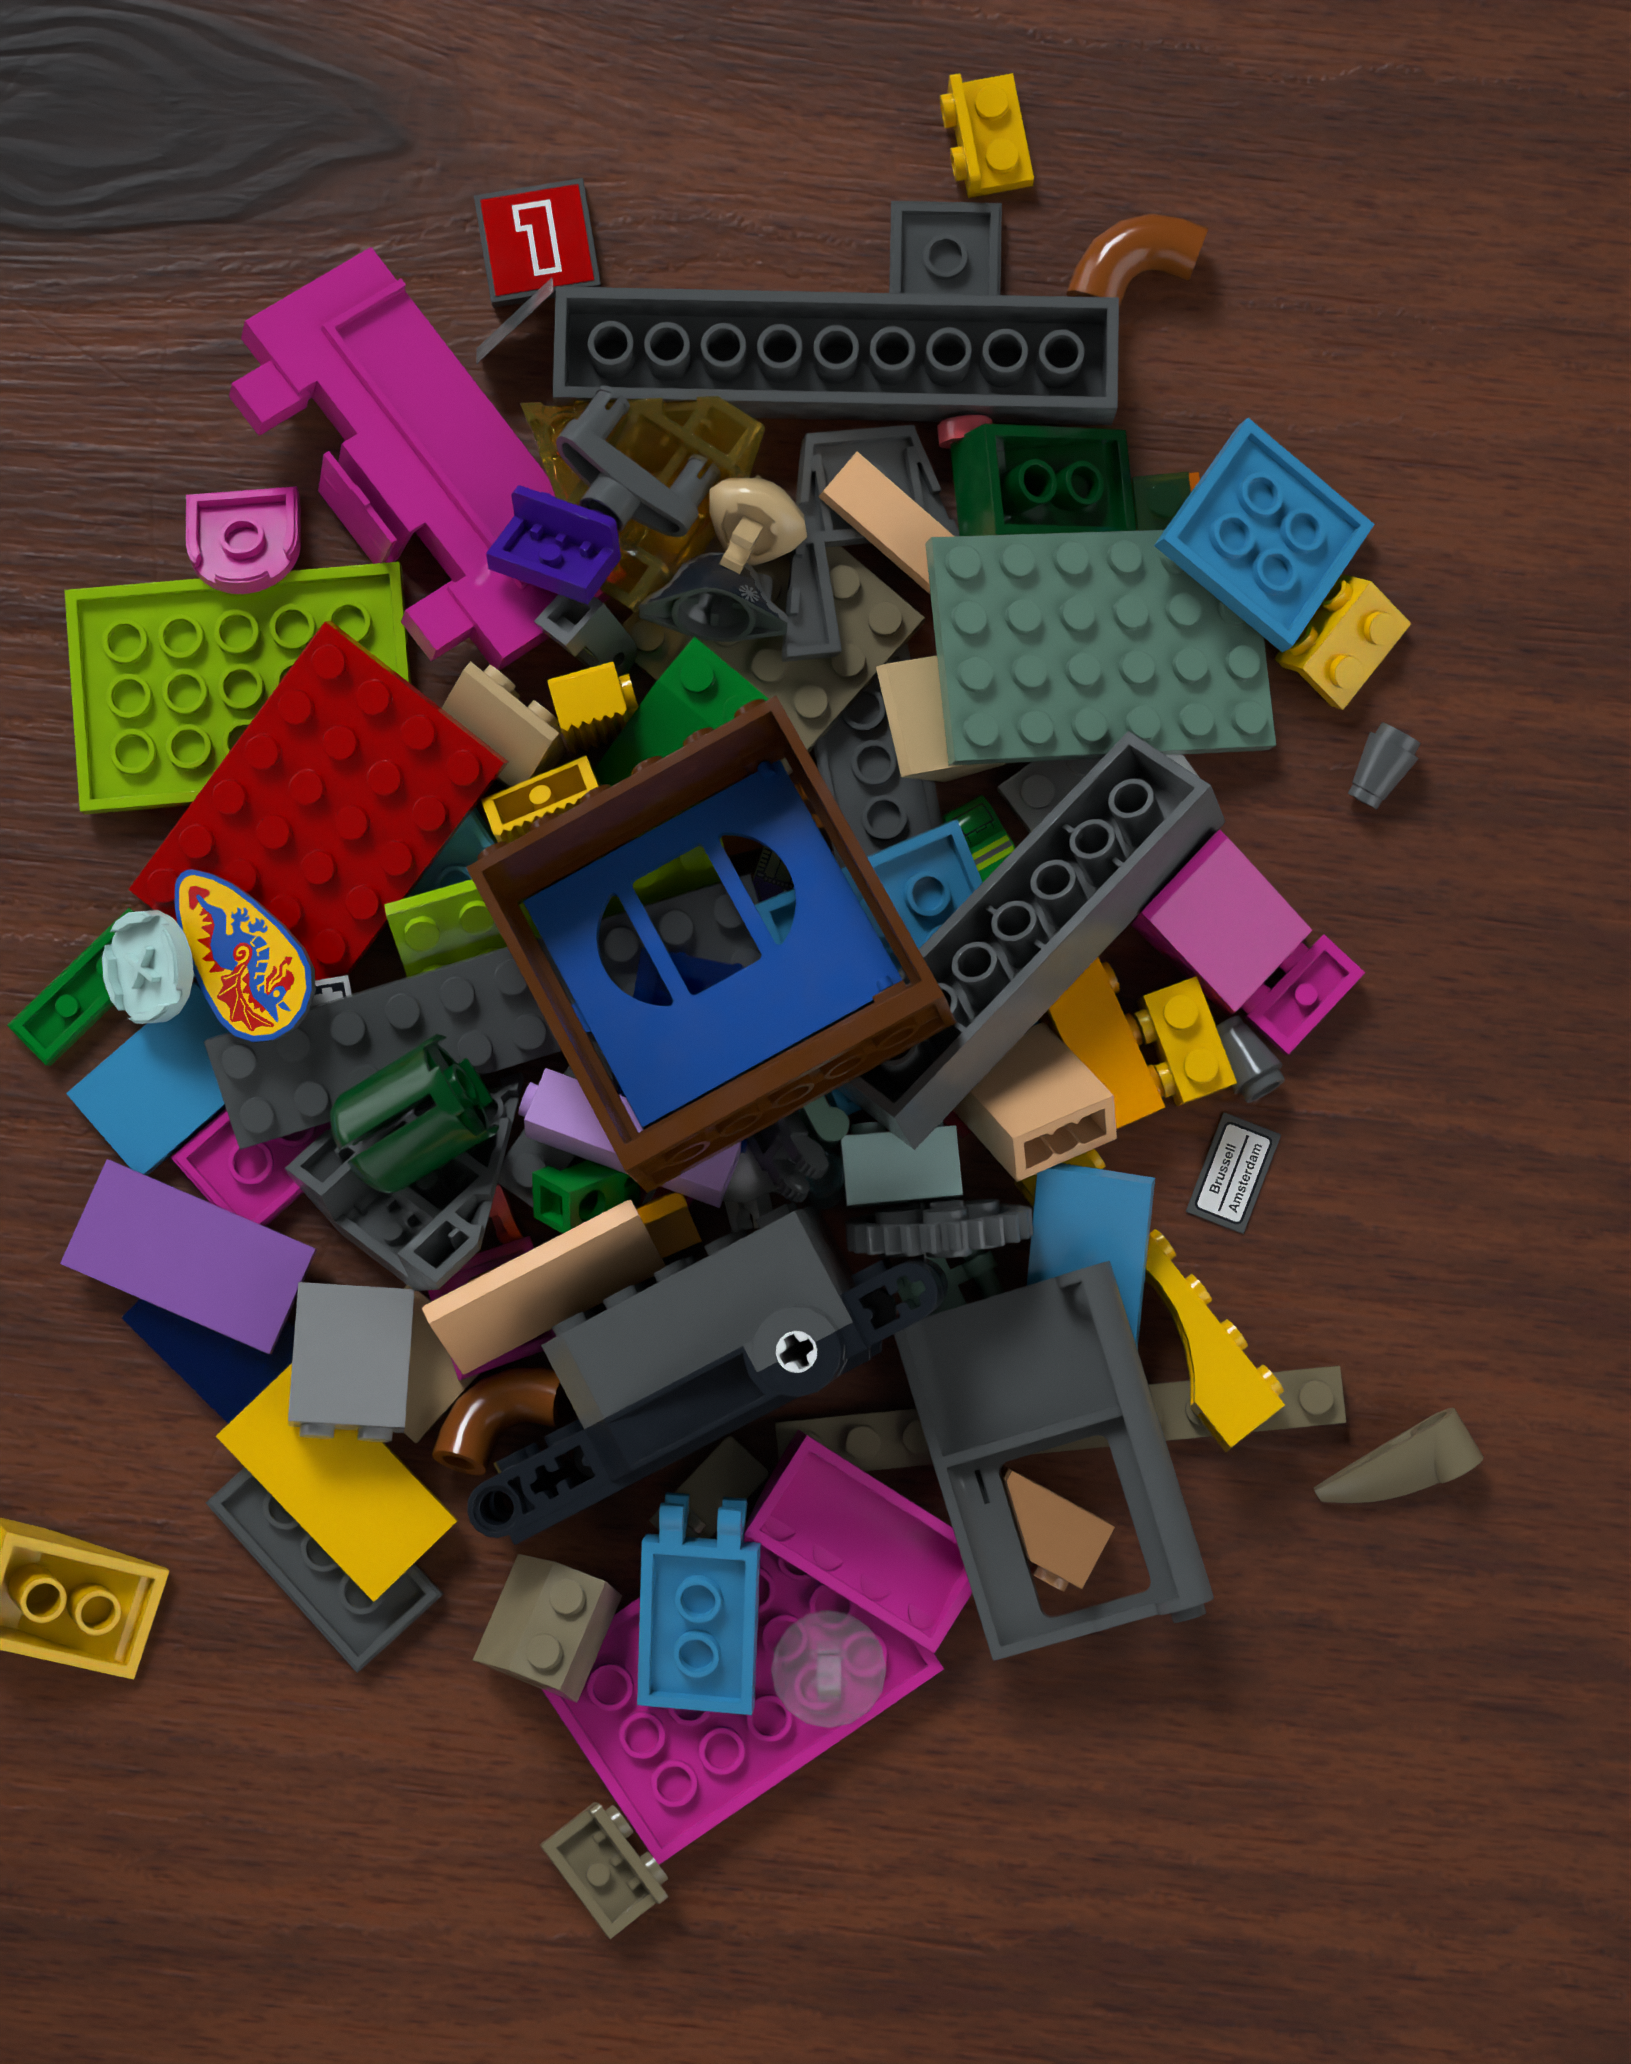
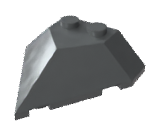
[285,1072,524,1291]

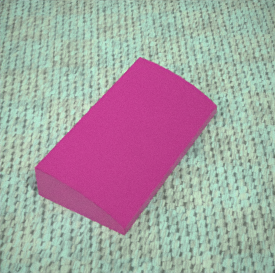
[744,1429,972,1653]

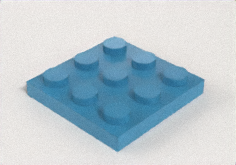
[1154,418,1375,653]

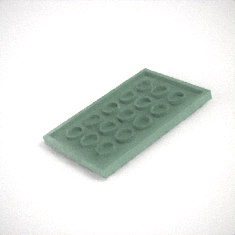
[925,530,1276,766]

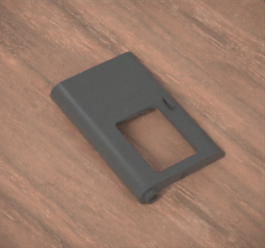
[894,1261,1214,1661]

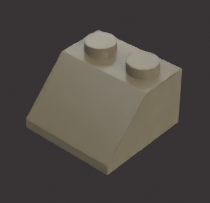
[473,1554,622,1703]

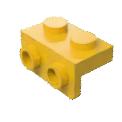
[1275,574,1411,710]

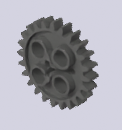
[845,1198,1033,1259]

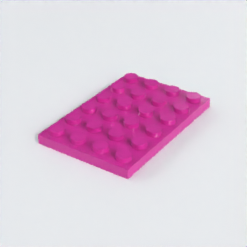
[542,1524,944,1864]

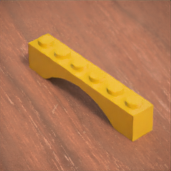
[1014,1149,1285,1452]

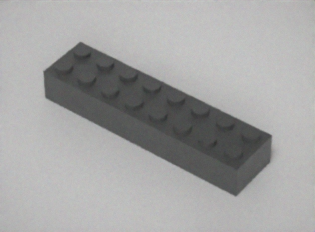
[837,731,1226,1150]

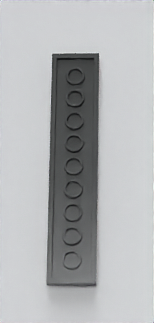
[204,872,761,1149]

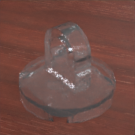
[771,1610,886,1728]

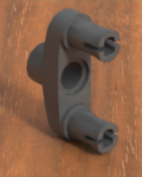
[556,386,721,537]

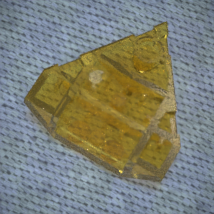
[520,396,765,613]

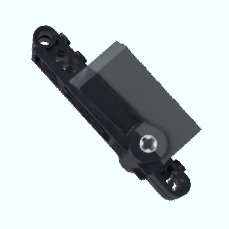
[467,1202,948,1545]

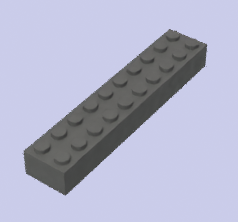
[553,287,1119,425]

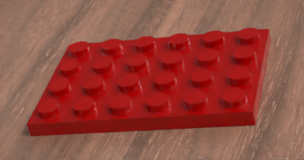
[128,621,509,980]

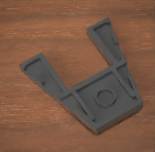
[781,425,959,662]

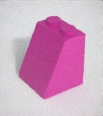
[1131,829,1312,1017]

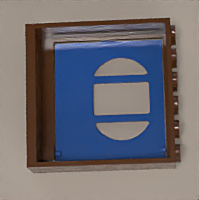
[466,696,956,1193]

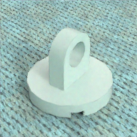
[102,910,195,1024]

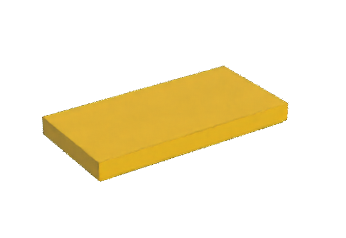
[216,1363,459,1602]

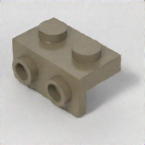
[539,1802,668,1939]

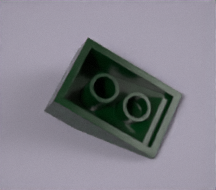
[950,424,1136,536]

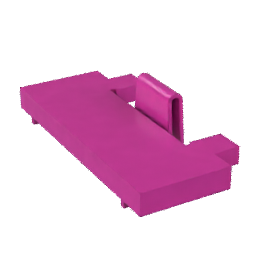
[229,247,626,671]

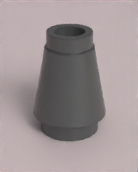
[1347,722,1421,810]
[1216,1015,1285,1103]

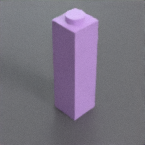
[518,1068,742,1208]

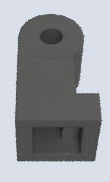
[534,594,637,677]

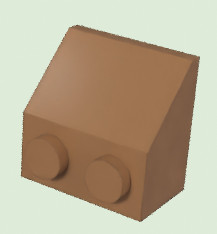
[1001,1466,1115,1592]

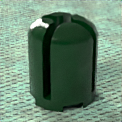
[330,1034,499,1193]

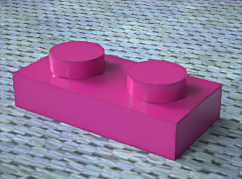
[1245,934,1365,1056]

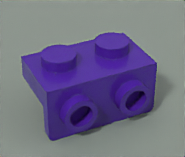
[486,485,621,605]

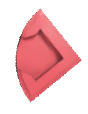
[489,1184,523,1244]

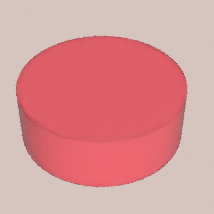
[937,415,993,449]

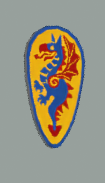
[175,869,316,1043]

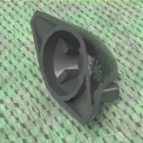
[639,552,788,642]

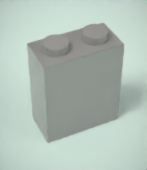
[288,1282,415,1442]

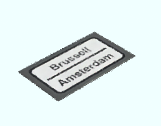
[1186,1112,1281,1234]

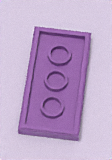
[60,1159,318,1354]

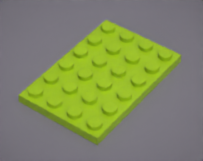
[64,562,411,814]

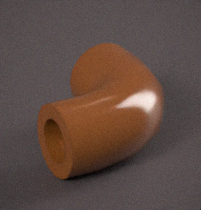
[1066,213,1209,308]
[432,1367,573,1475]

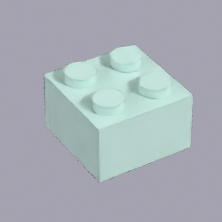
[840,1121,963,1209]

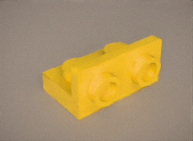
[939,73,1034,198]

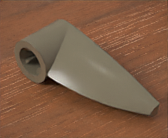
[1313,1408,1484,1503]

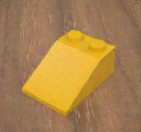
[0,1518,169,1680]

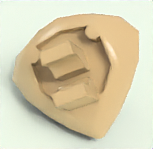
[709,478,807,574]

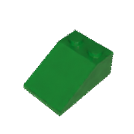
[594,636,769,786]

